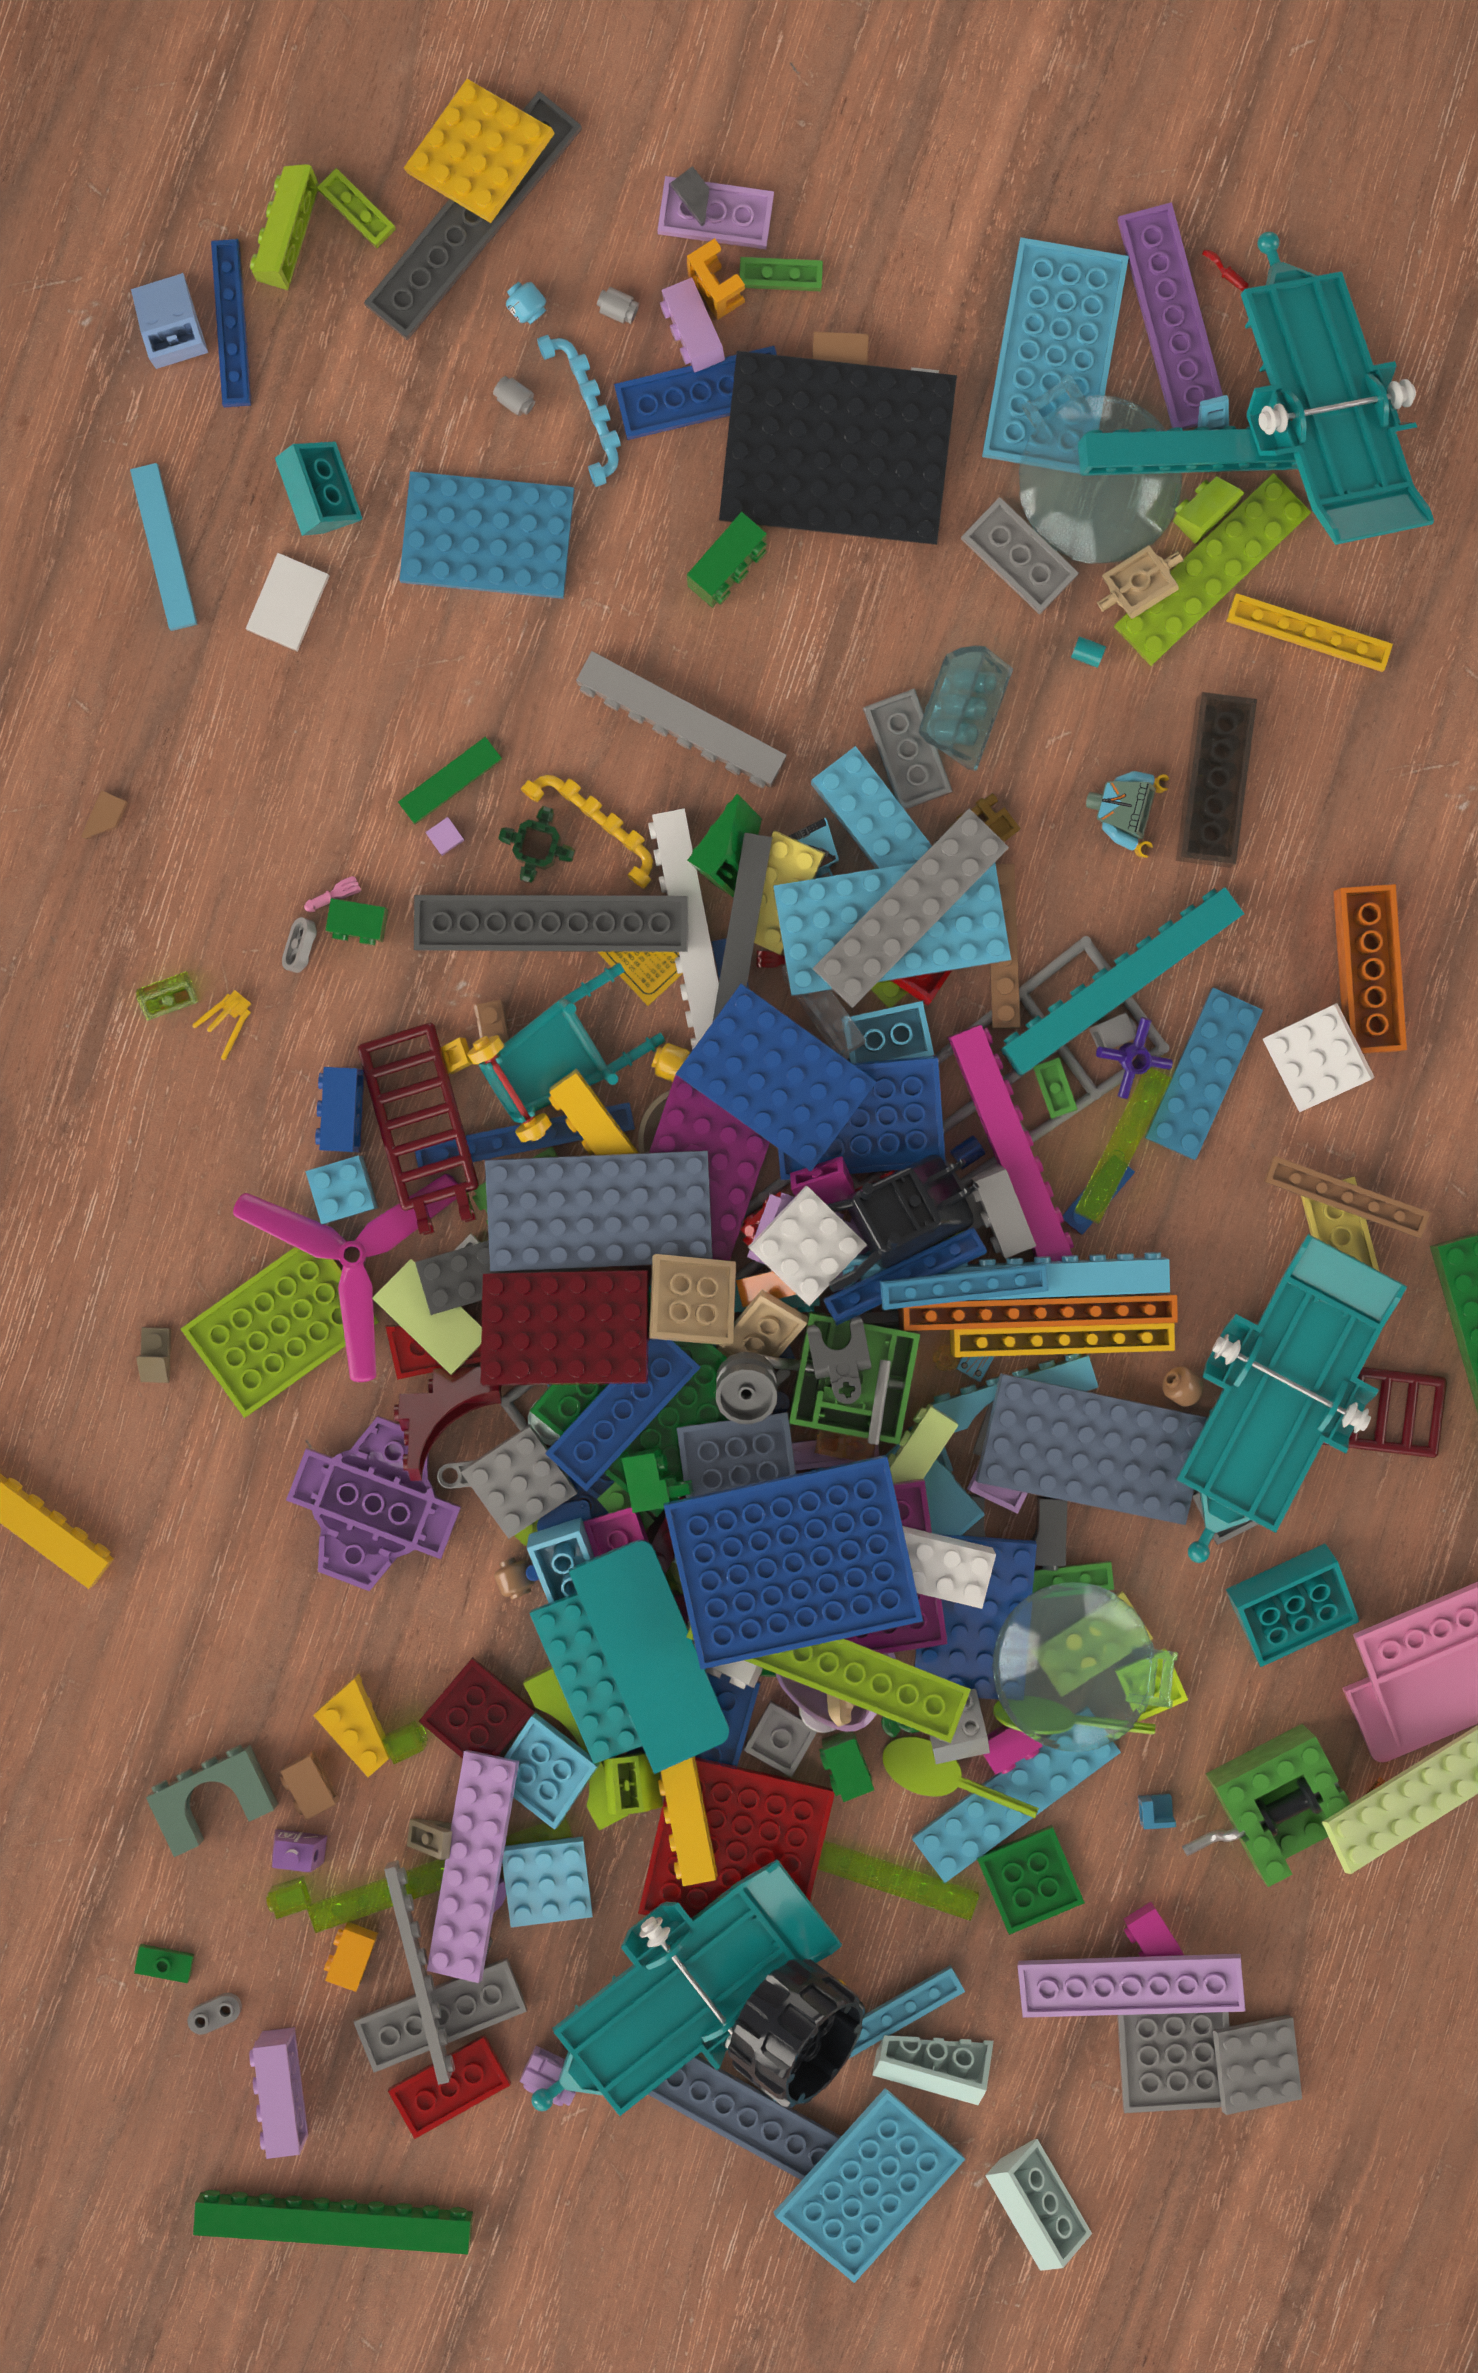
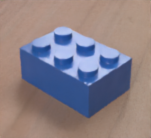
[315,1067,364,1153]

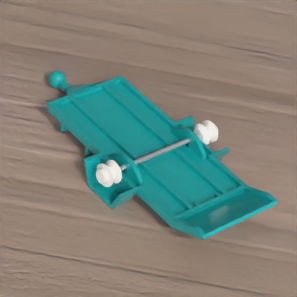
[1240,231,1434,545]
[1176,1234,1407,1563]
[531,1859,842,2116]

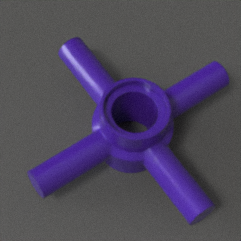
[1096,1017,1173,1099]

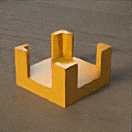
[687,238,745,320]

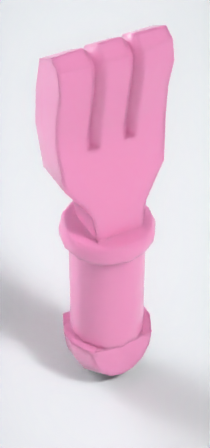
[304,876,361,912]

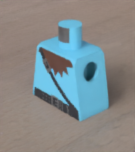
[789,818,839,879]

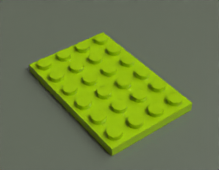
[181,1247,380,1418]

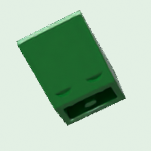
[687,794,762,897]

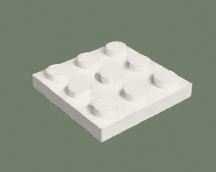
[1263,1003,1374,1112]
[748,1186,867,1306]

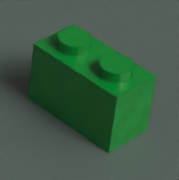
[325,898,389,946]

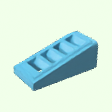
[1197,395,1229,430]

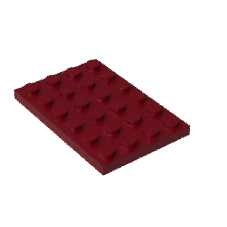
[480,1271,649,1386]

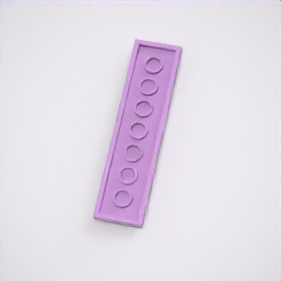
[427,1750,519,1983]
[1018,1954,1245,2017]

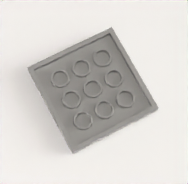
[1117,2012,1229,2113]

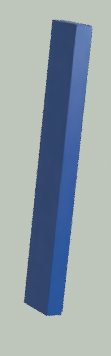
[211,239,251,408]
[824,1227,987,1325]

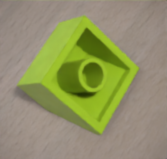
[1173,476,1244,544]

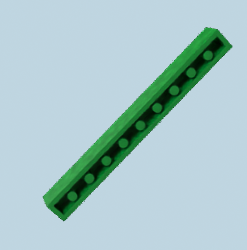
[193,2190,473,2255]

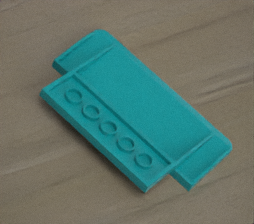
[529,1540,729,1774]

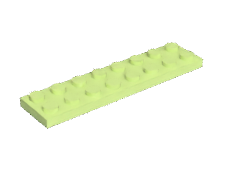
[1322,1725,1478,1874]

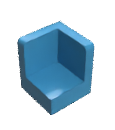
[1138,1794,1177,1830]

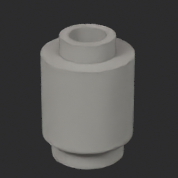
[597,287,640,324]
[493,376,535,416]

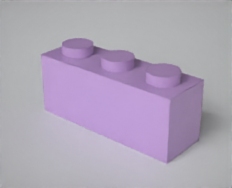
[660,278,725,373]

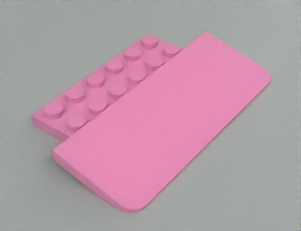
[1343,1582,1478,1762]

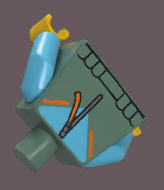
[1086,771,1169,858]

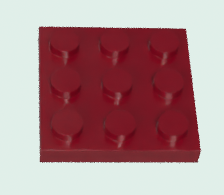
[418,1657,535,1759]

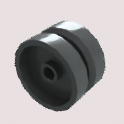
[716,1352,777,1424]

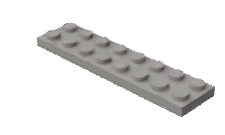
[813,809,1009,1008]

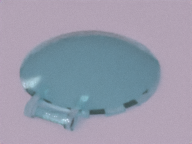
[1019,374,1182,564]
[992,1582,1178,1752]

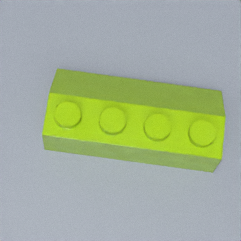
[250,164,319,290]

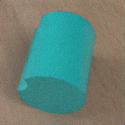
[1071,636,1106,668]

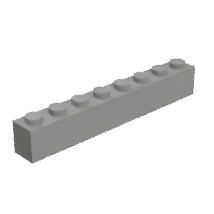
[576,651,786,788]

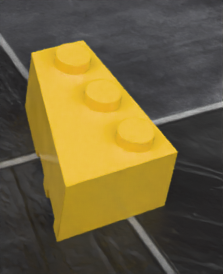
[313,1673,393,1777]

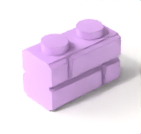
[520,2046,576,2106]

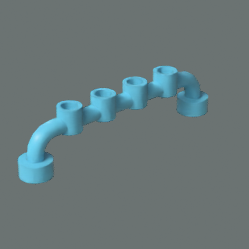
[537,335,621,487]

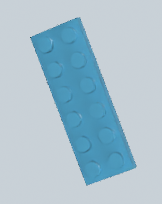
[1144,988,1263,1160]

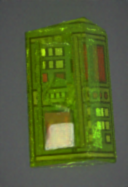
[136,971,199,1021]

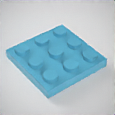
[504,1713,601,1830]
[502,1836,593,1927]

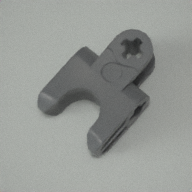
[807,1316,872,1404]

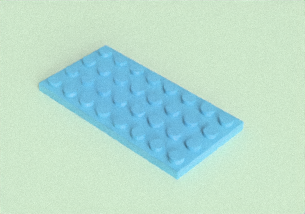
[982,237,1129,474]
[773,862,1011,996]

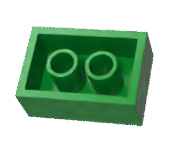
[687,512,767,608]

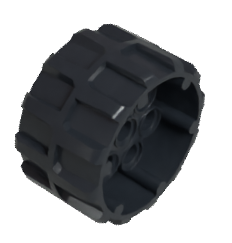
[728,1958,865,2108]

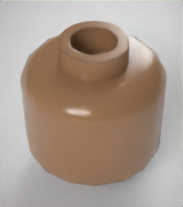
[1162,1366,1204,1407]
[494,1557,535,1600]

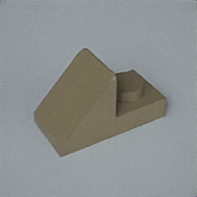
[136,1327,171,1383]
[407,1818,452,1860]

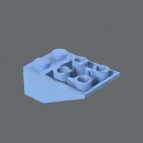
[131,273,208,369]

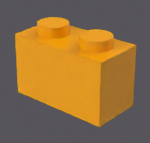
[324,1922,378,1992]

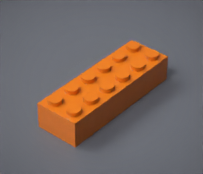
[1333,884,1407,1054]

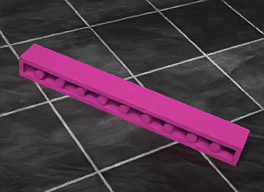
[947,1025,1079,1261]

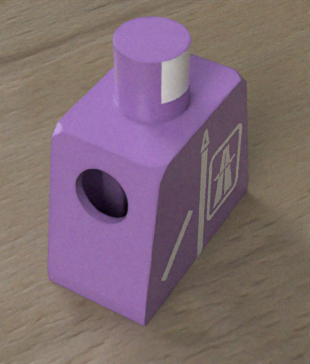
[272,1829,327,1872]

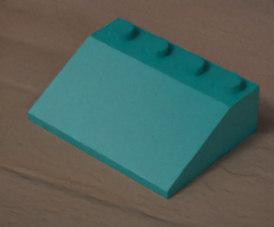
[1225,1543,1360,1668]

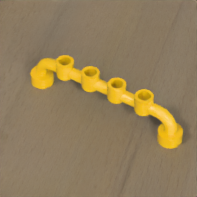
[521,775,653,889]

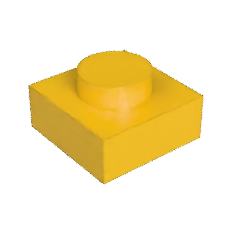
[441,1037,473,1074]

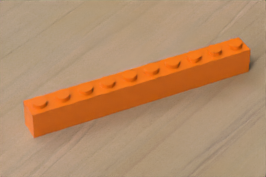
[898,1293,1178,1331]

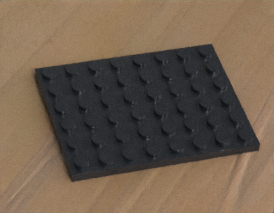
[719,351,957,545]

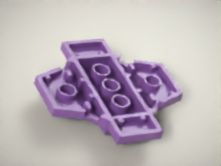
[286,1416,461,1591]

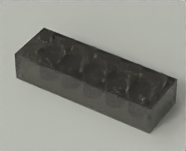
[1176,692,1257,868]

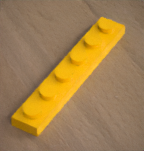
[1226,593,1393,672]

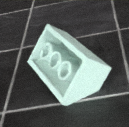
[985,2139,1092,2271]

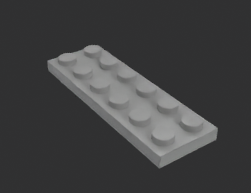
[353,1958,528,2073]

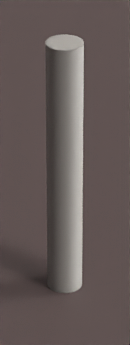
[868,1359,891,1445]

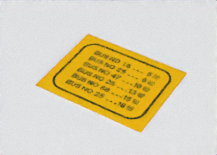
[598,952,683,1006]

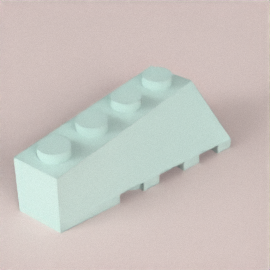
[872,2035,994,2105]

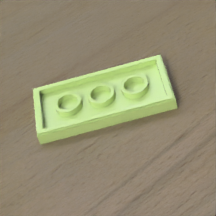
[372,1259,482,1375]

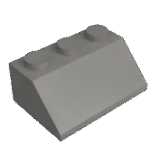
[971,1163,1036,1258]

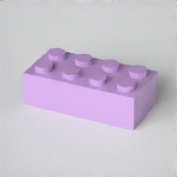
[249,2027,308,2159]

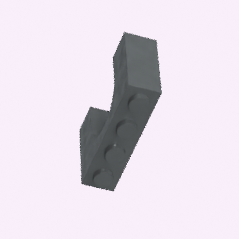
[961,1494,1068,1571]

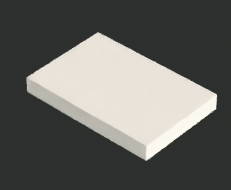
[246,553,330,652]

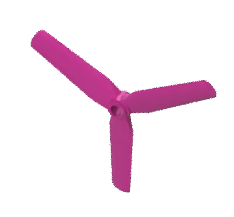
[233,1174,458,1382]

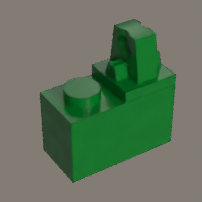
[622,1448,694,1513]

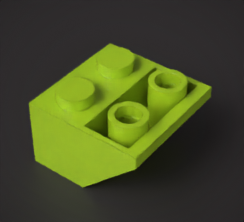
[604,1752,663,1816]

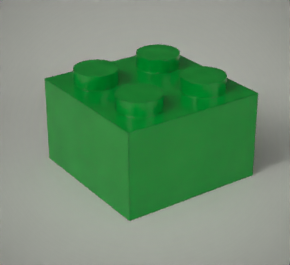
[819,1731,875,1802]

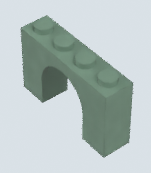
[146,1745,278,1857]

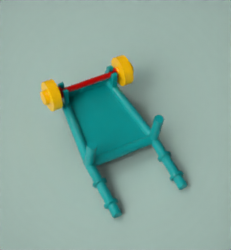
[467,963,666,1142]

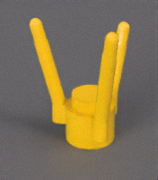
[192,990,251,1060]

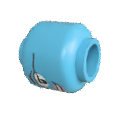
[506,281,546,325]

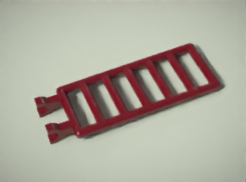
[358,1022,479,1235]
[1322,1367,1447,1458]

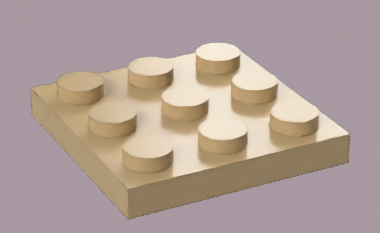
[649,1254,736,1346]

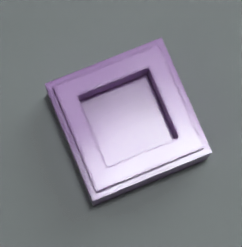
[425,817,464,856]

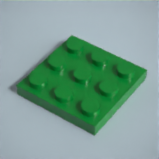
[977,1825,1085,1935]

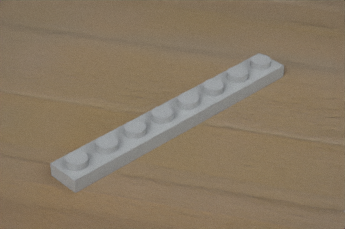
[384,1860,455,2085]

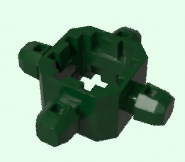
[498,806,575,883]

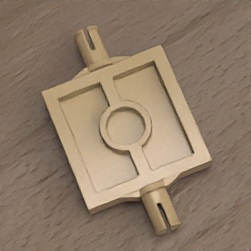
[1097,545,1184,619]

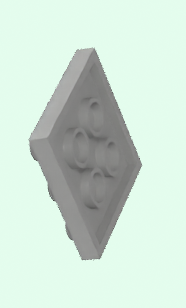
[461,1424,578,1539]
[1213,2015,1302,2115]

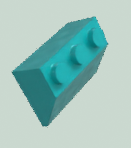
[275,441,363,536]

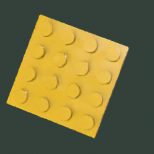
[403,79,555,223]

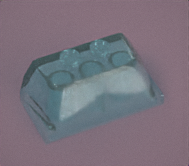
[919,645,1013,771]

